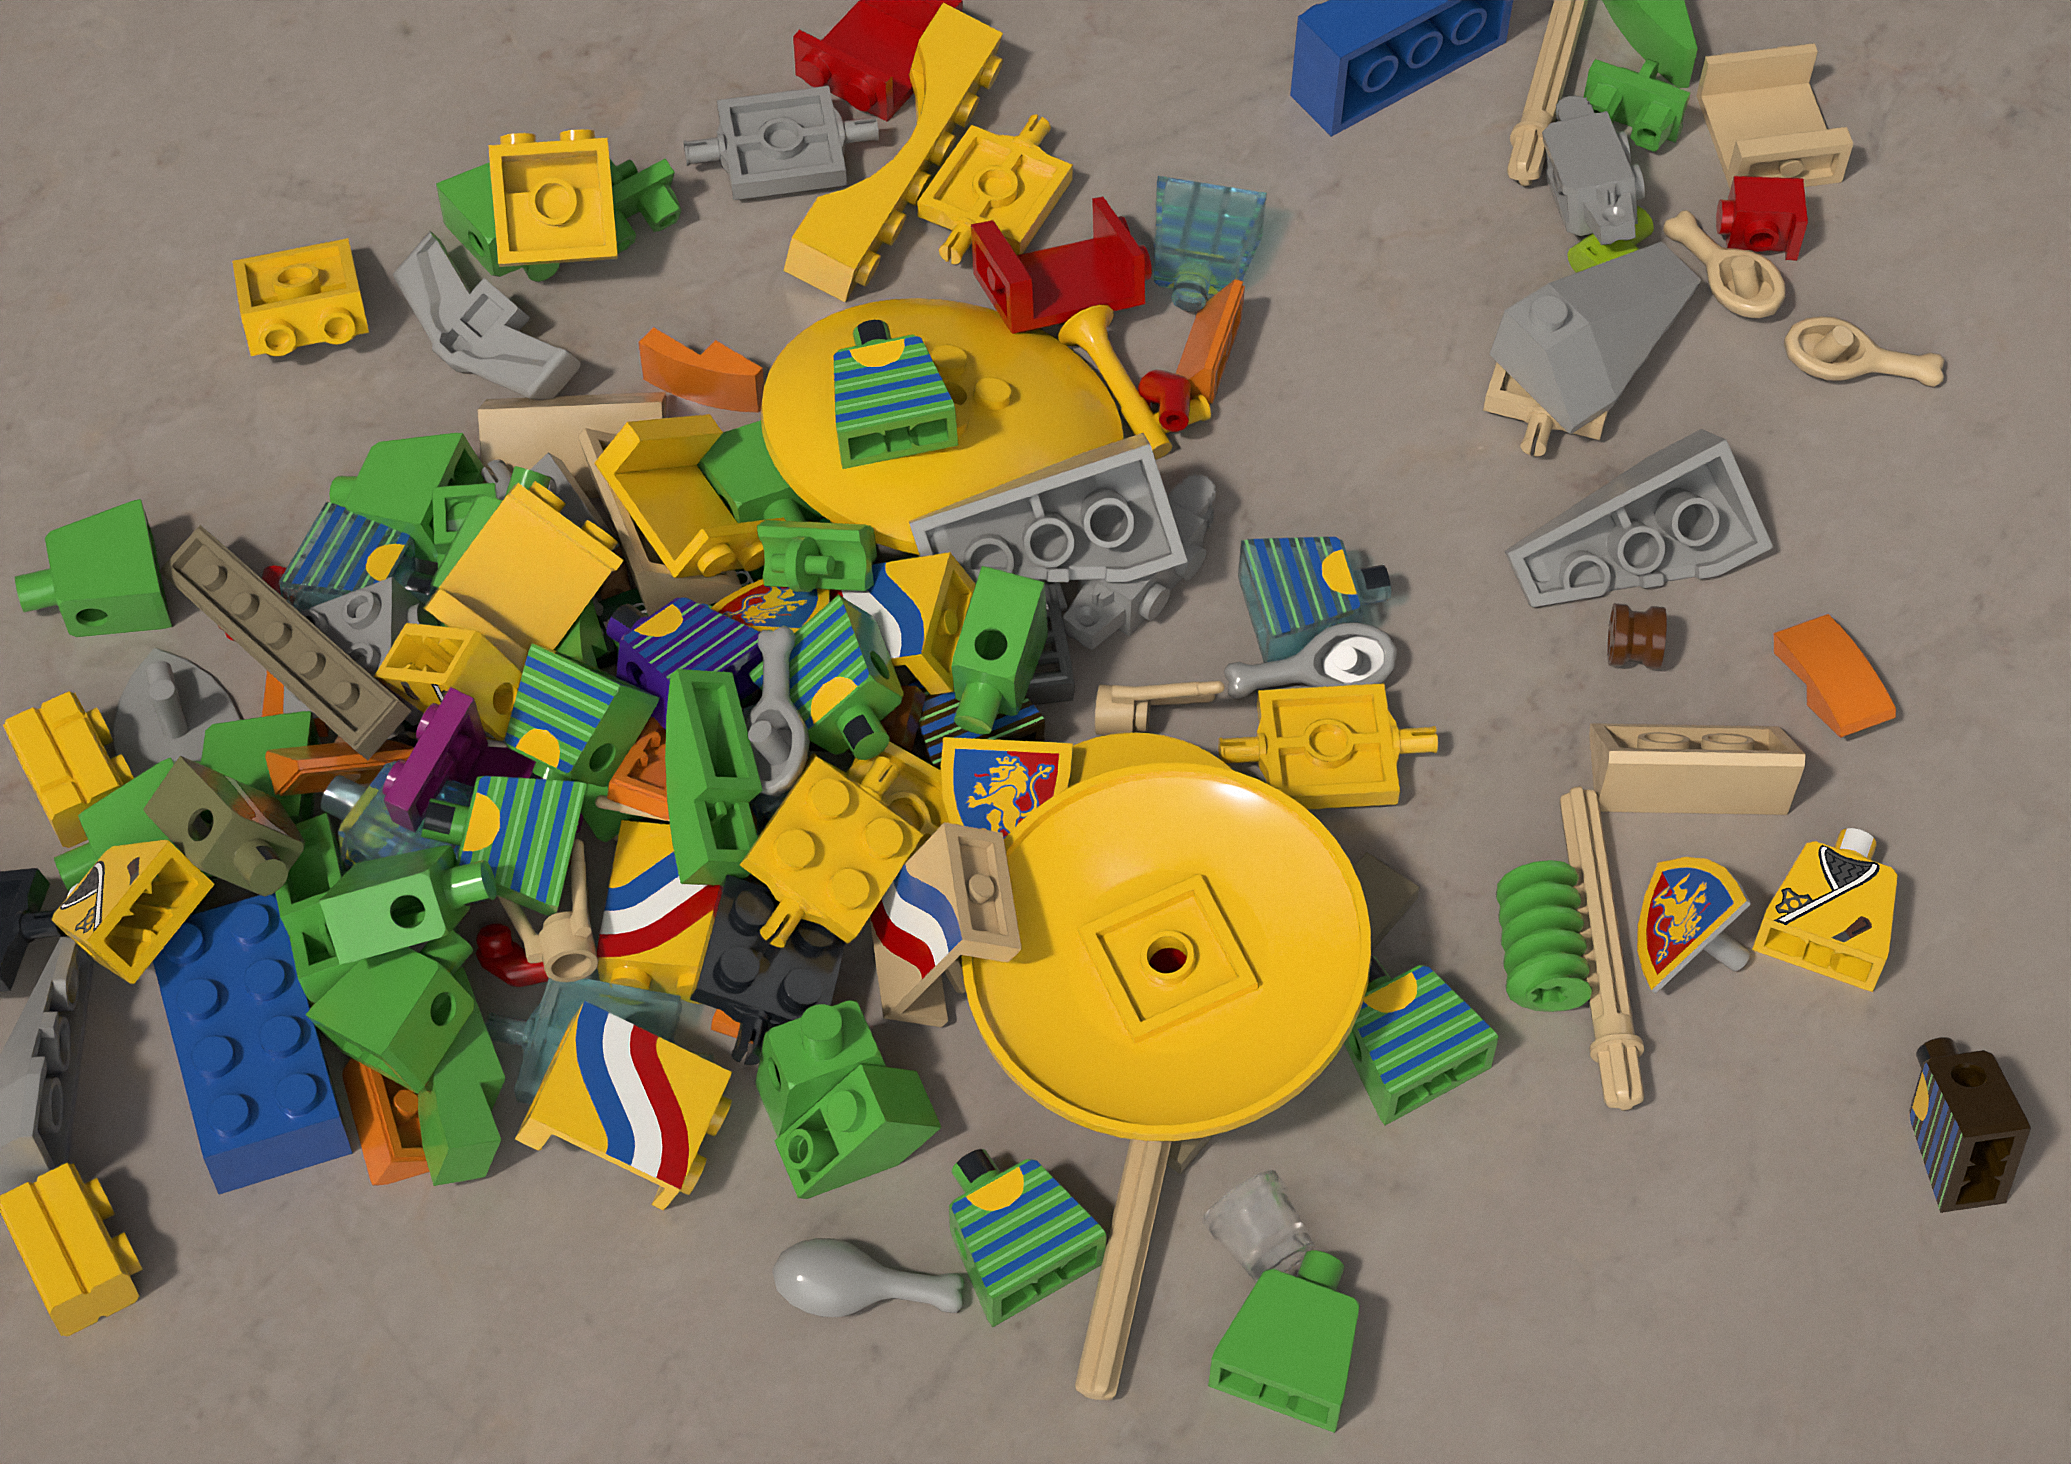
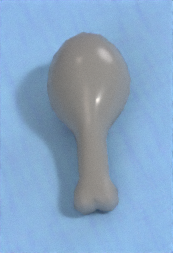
[1224,622,1397,699]
[745,626,810,797]
[772,1238,965,1317]

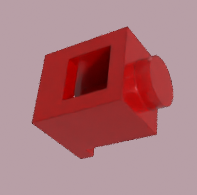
[1716,176,1808,261]

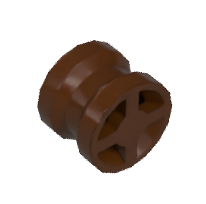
[1607,603,1667,669]

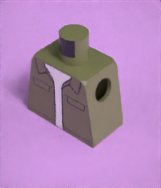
[143,756,305,897]

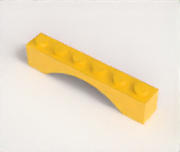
[783,3,1004,302]

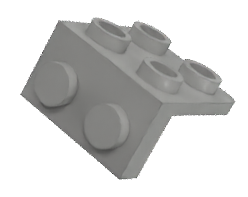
[283,577,438,726]

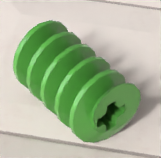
[1496,860,1592,1012]

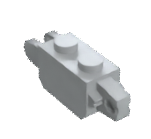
[1542,94,1645,245]
[1063,473,1216,650]

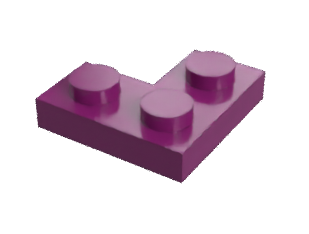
[383,687,488,833]

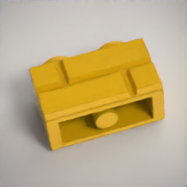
[3,691,134,848]
[0,1162,143,1337]

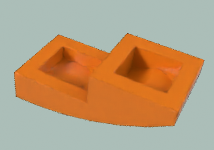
[638,327,764,413]
[1774,614,1896,738]

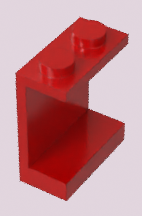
[793,0,963,122]
[971,196,1152,334]

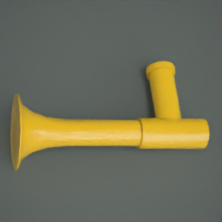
[1058,305,1211,460]

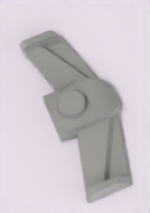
[393,231,581,399]

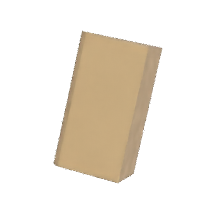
[478,392,667,498]
[578,428,742,617]
[1589,723,1805,815]

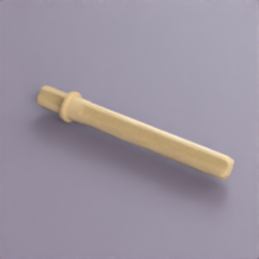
[1507,0,1588,186]
[1560,786,1645,1111]
[1075,1139,1172,1400]

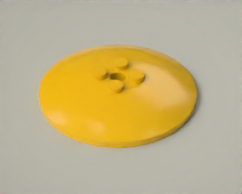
[761,298,1123,555]
[961,762,1371,1141]

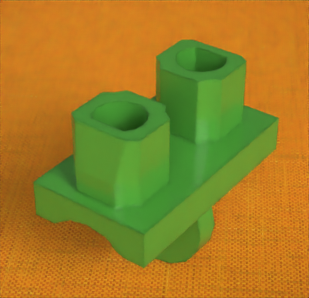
[1583,59,1691,152]
[609,158,682,254]
[757,520,877,592]

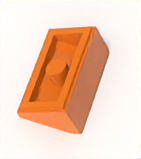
[1175,279,1245,406]
[265,739,414,796]
[342,1058,430,1186]

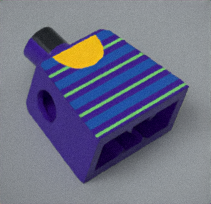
[606,597,763,730]

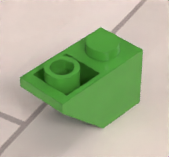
[774,1064,942,1199]

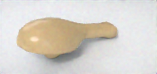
[1663,210,1785,319]
[1784,316,1944,387]

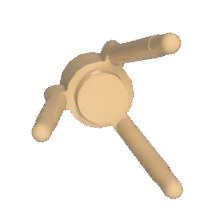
[1095,681,1225,735]
[498,839,598,982]

